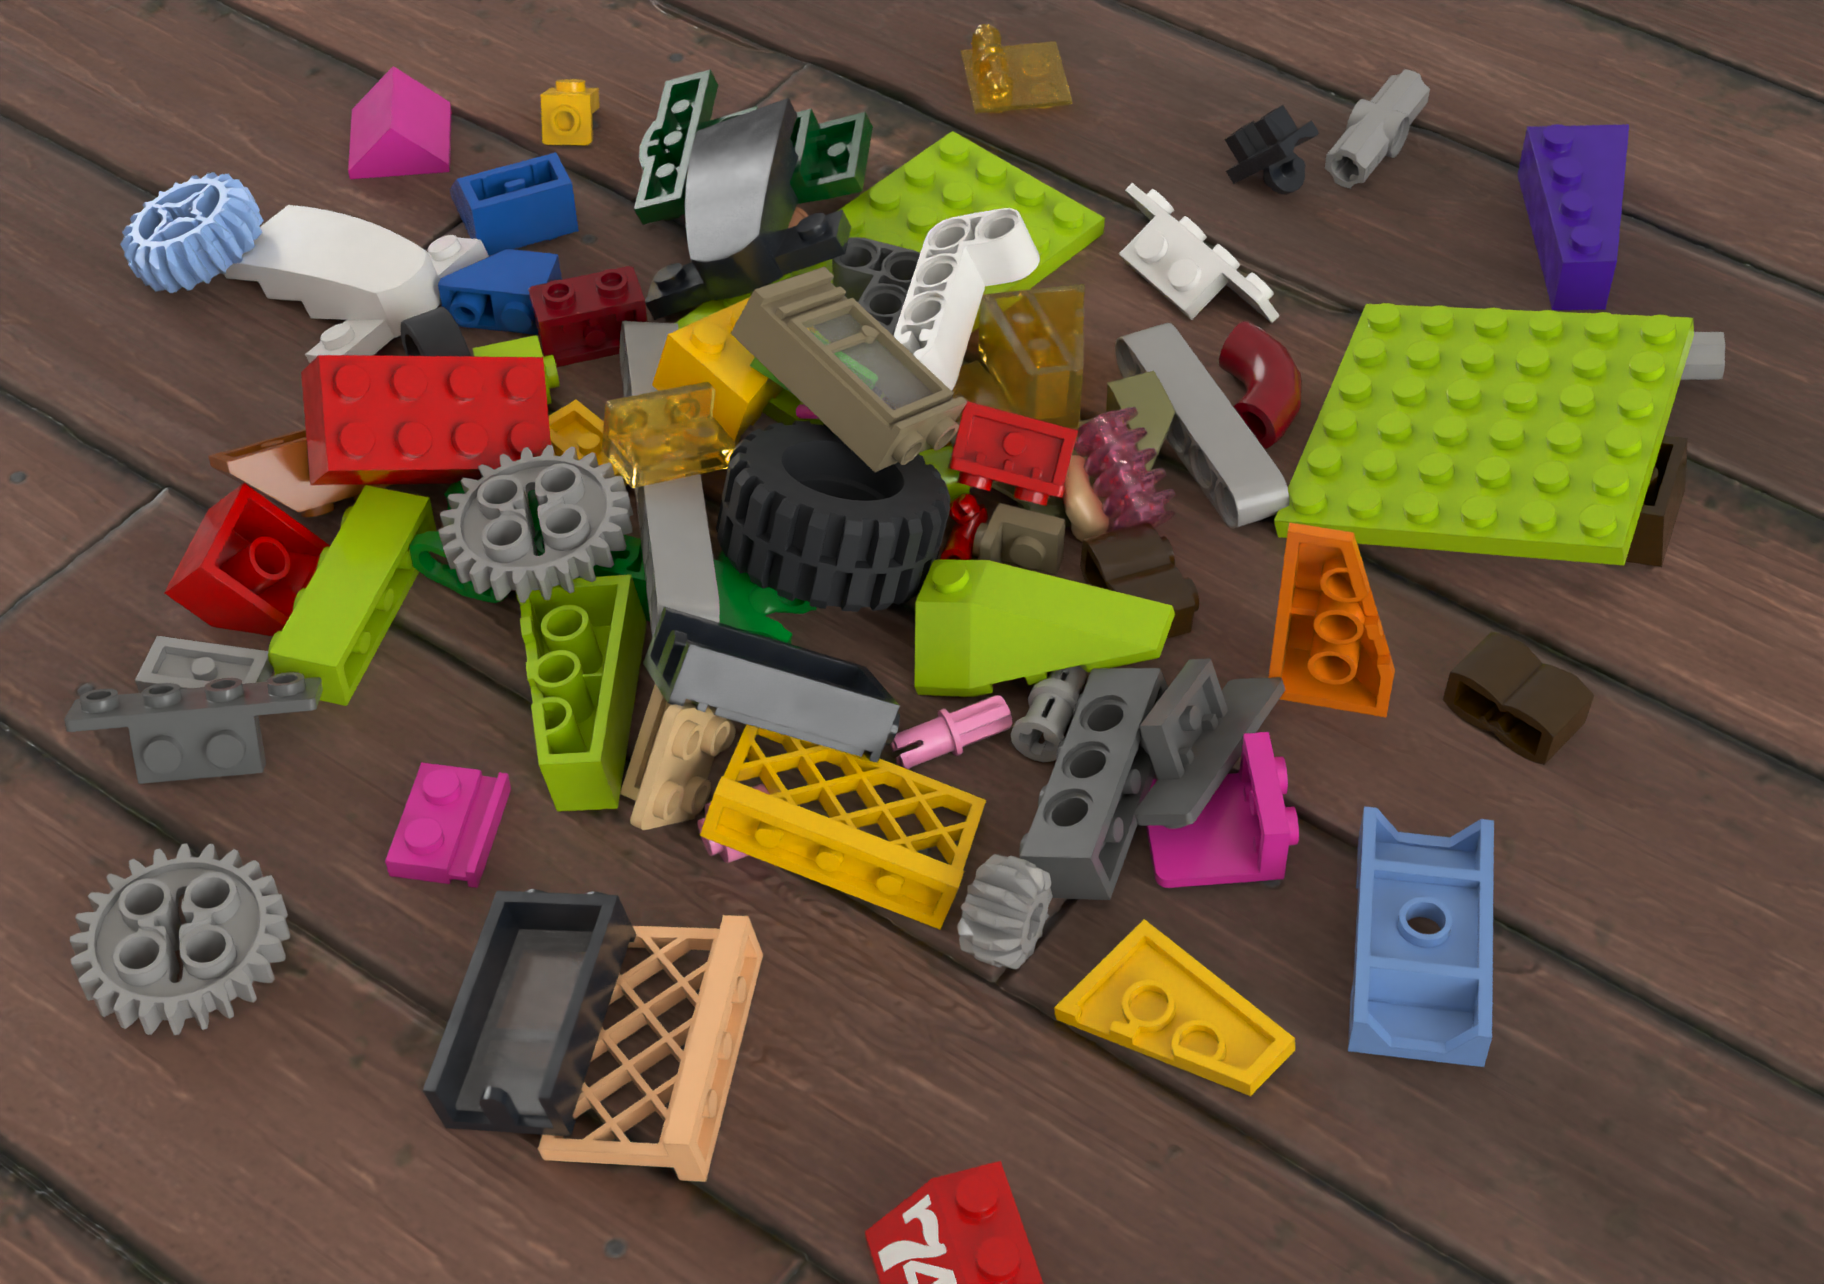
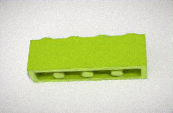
[268,485,437,706]

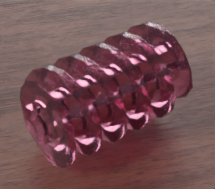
[1074,407,1176,531]

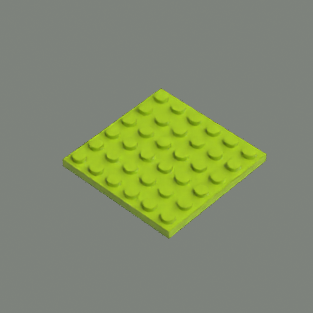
[1274,303,1694,566]

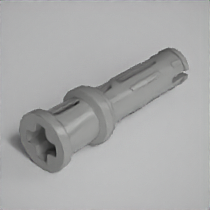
[1011,665,1090,762]

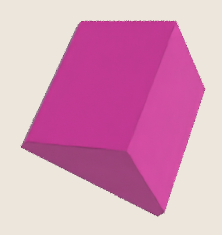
[348,66,452,179]

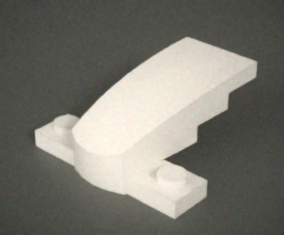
[224,205,489,363]

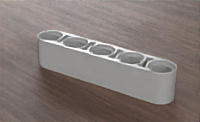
[1115,322,1289,529]

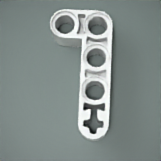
[893,208,1040,391]

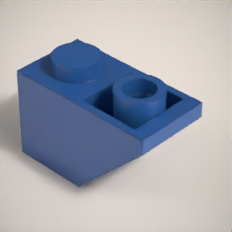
[438,249,562,335]

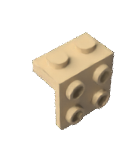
[620,683,730,830]

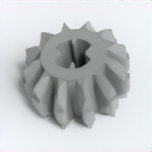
[957,854,1053,969]

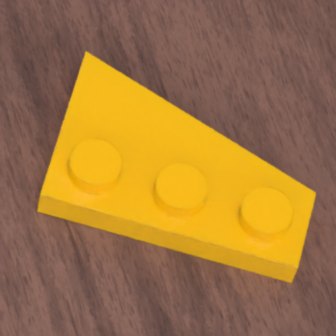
[1054,919,1296,1096]

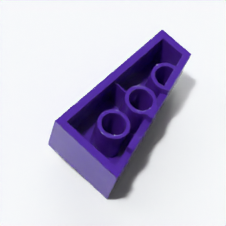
[1518,124,1629,311]

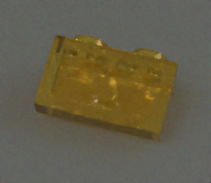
[602,382,737,488]

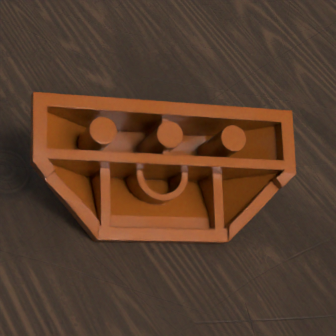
[208,429,393,517]

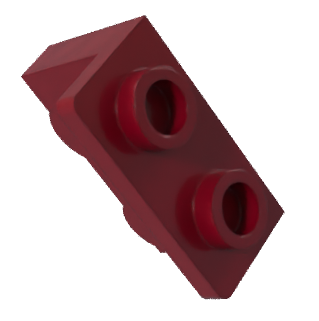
[529,266,648,367]

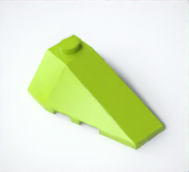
[914,560,1175,697]

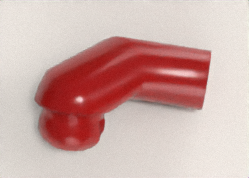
[940,493,988,560]

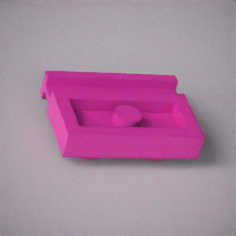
[385,763,511,888]

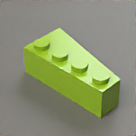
[516,575,647,812]

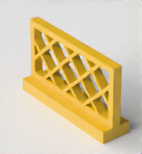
[700,724,986,930]

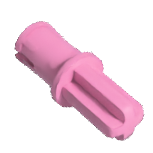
[890,695,1012,770]

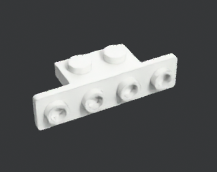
[1119,183,1280,323]

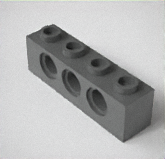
[1019,668,1168,900]

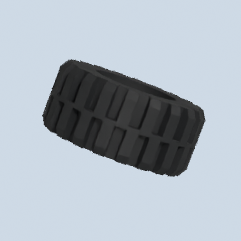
[716,421,951,612]

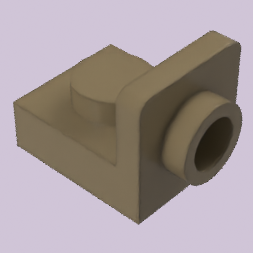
[972,503,1065,574]

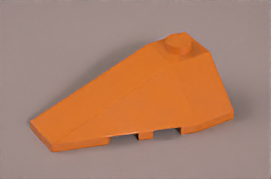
[1268,522,1395,718]

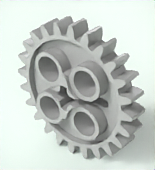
[438,445,633,603]
[70,844,290,1035]

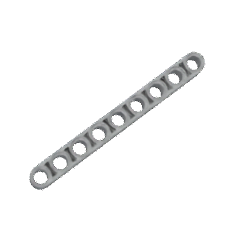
[620,321,720,638]

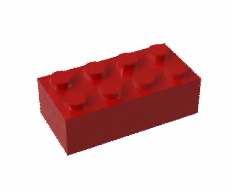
[301,355,551,485]

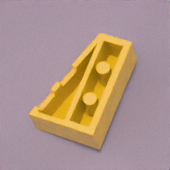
[652,297,815,454]

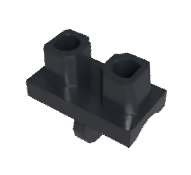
[1224,104,1319,195]

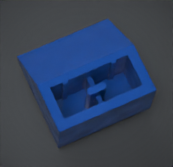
[450,152,579,256]

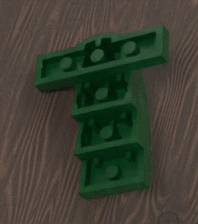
[634,70,873,225]

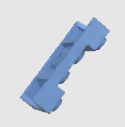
[1348,807,1494,1067]

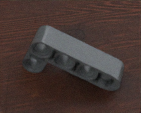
[832,237,920,397]

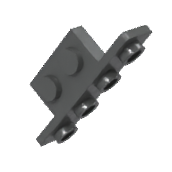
[1134,658,1285,829]
[64,672,323,784]

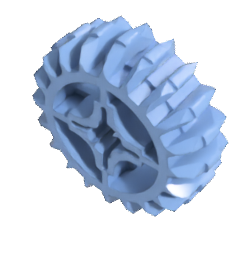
[120,172,263,293]

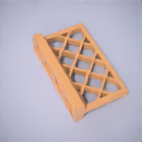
[538,915,763,1182]

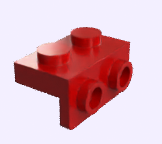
[948,401,1078,506]

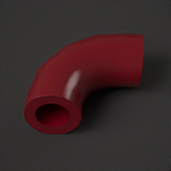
[1219,321,1302,449]

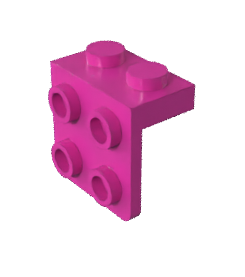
[1146,732,1299,888]

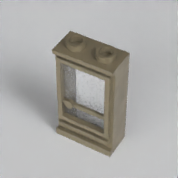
[731,267,968,472]

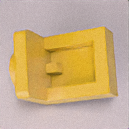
[541,79,599,145]

